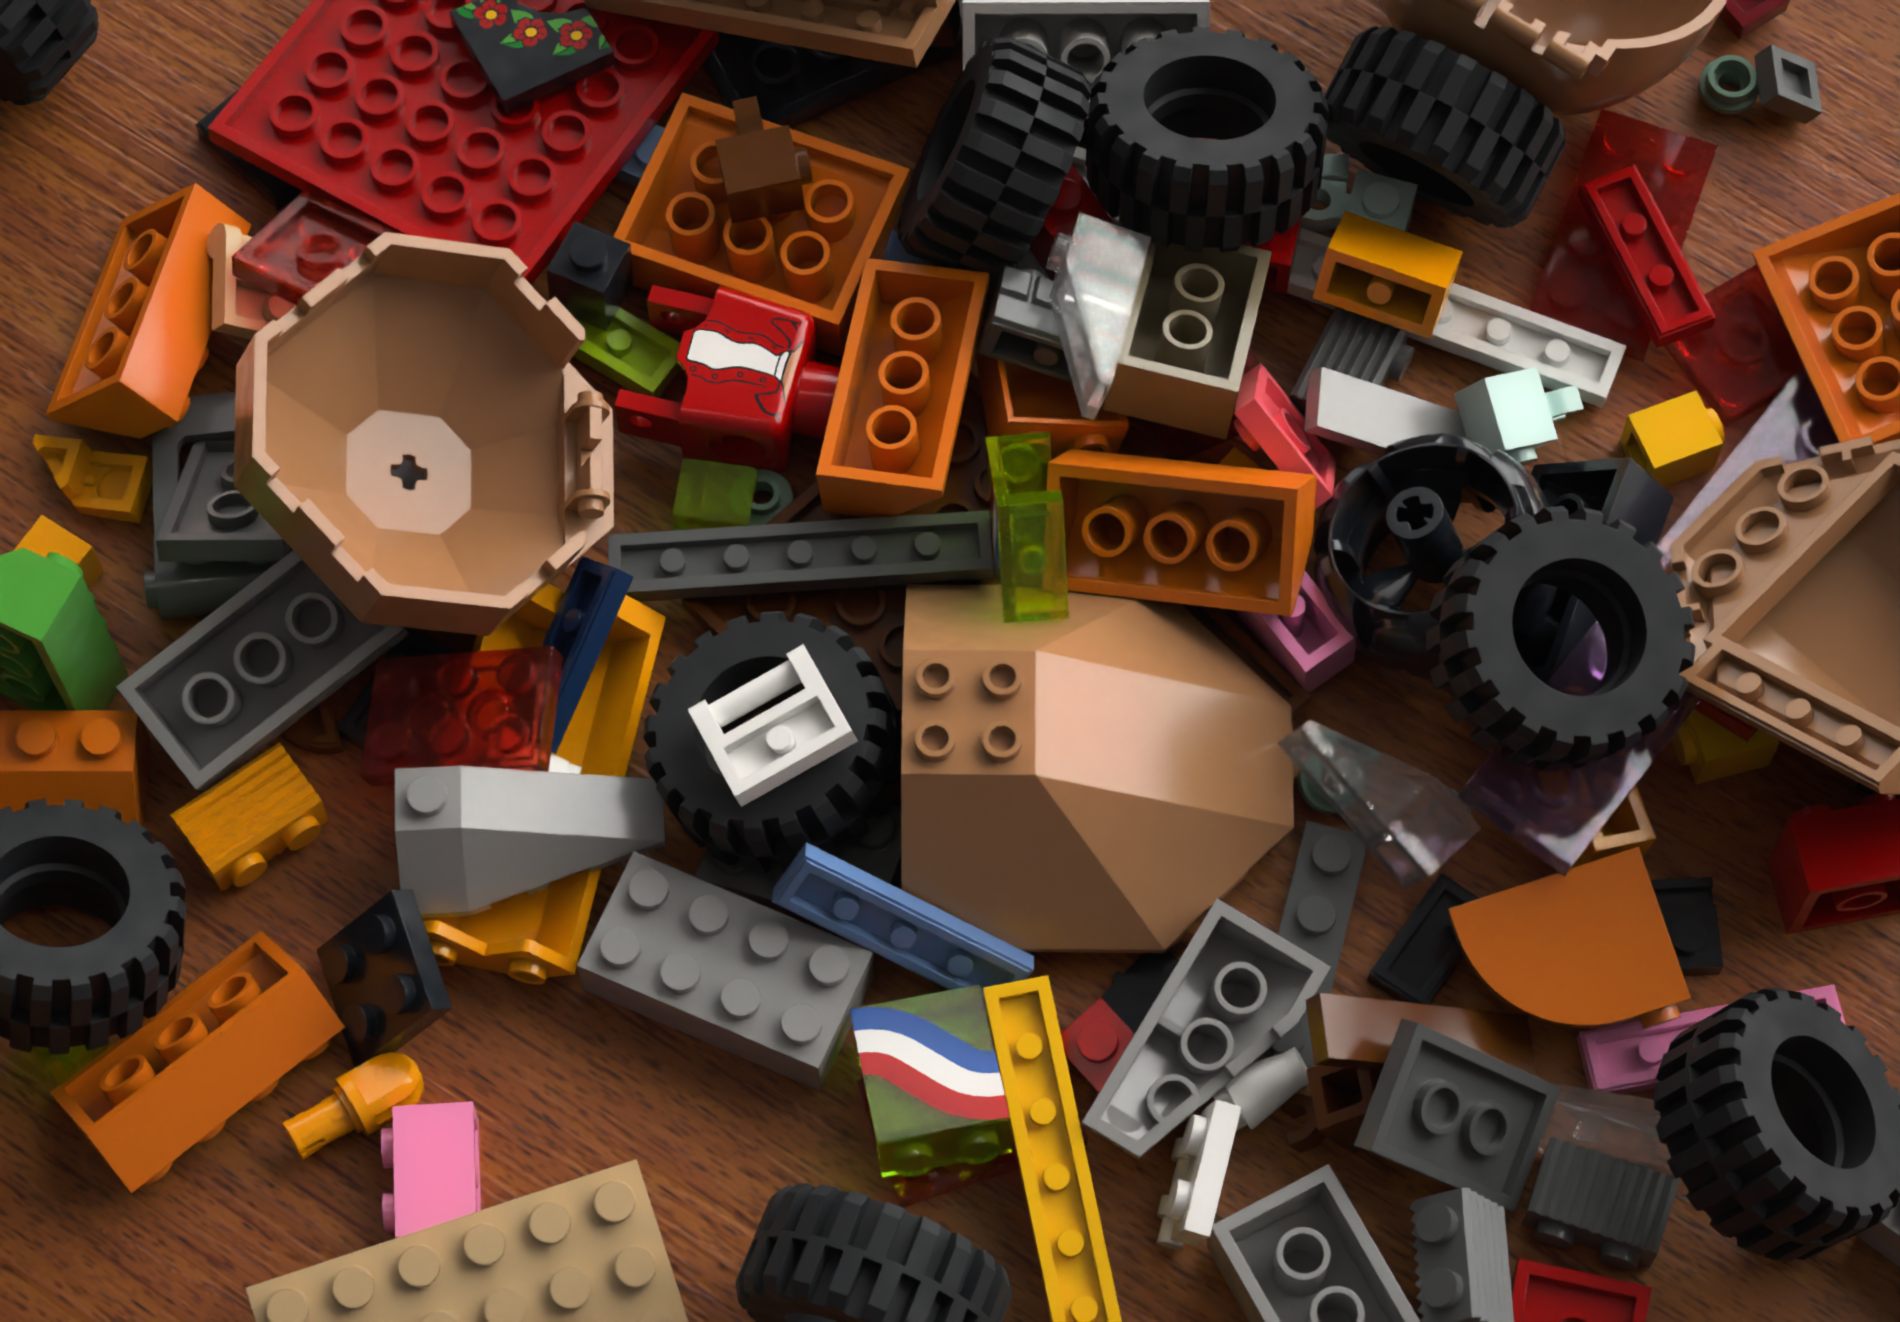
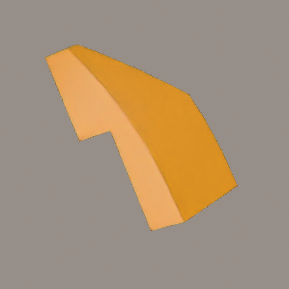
[32,434,153,523]

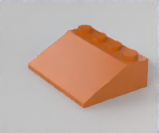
[613,92,910,358]
[1752,193,1900,444]

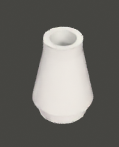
[1213,1047,1309,1131]

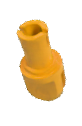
[282,1052,424,1160]

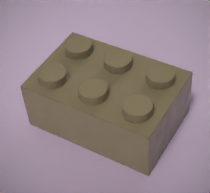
[1103,235,1272,440]

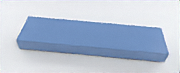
[772,842,1034,1007]

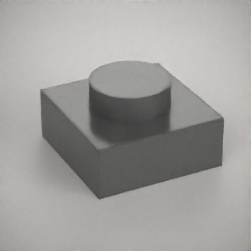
[1754,44,1822,124]

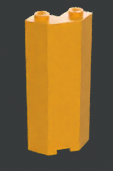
[422,584,666,985]

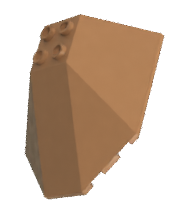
[1670,436,1900,794]
[901,584,1294,953]

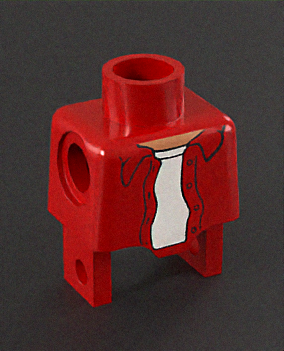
[614,285,841,474]

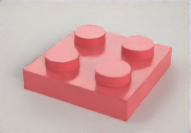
[1234,363,1337,509]

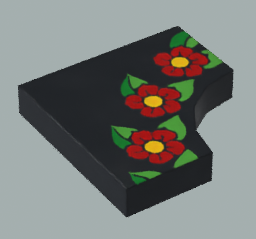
[449,0,615,113]

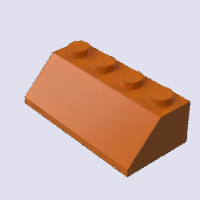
[45,183,252,439]
[816,258,990,518]
[1042,449,1317,616]
[0,710,151,827]
[49,930,345,1194]

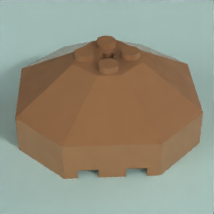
[234,232,614,636]

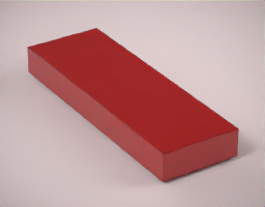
[1577,164,1716,348]

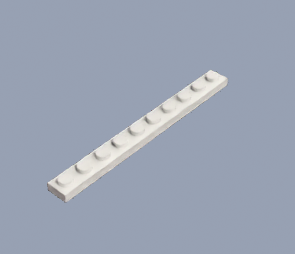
[1072,146,1626,408]

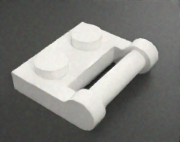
[688,644,858,807]

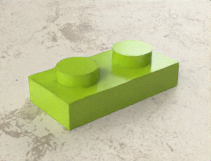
[573,307,682,398]

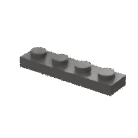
[1253,821,1370,1069]

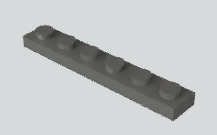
[607,510,994,602]

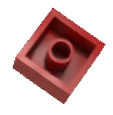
[1767,793,1900,934]

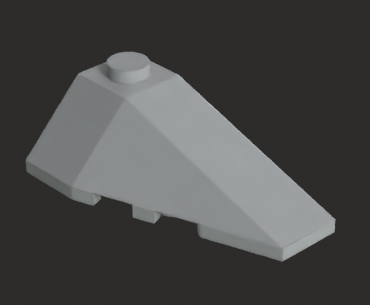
[395,766,666,918]
[1081,898,1331,1159]

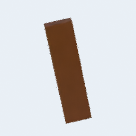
[1306,993,1537,1076]

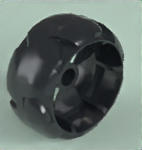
[1314,433,1558,680]

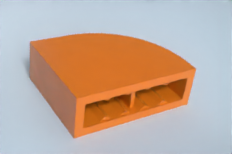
[1448,846,1691,1029]

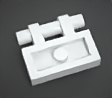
[1157,1100,1242,1250]

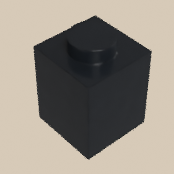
[547,221,633,331]

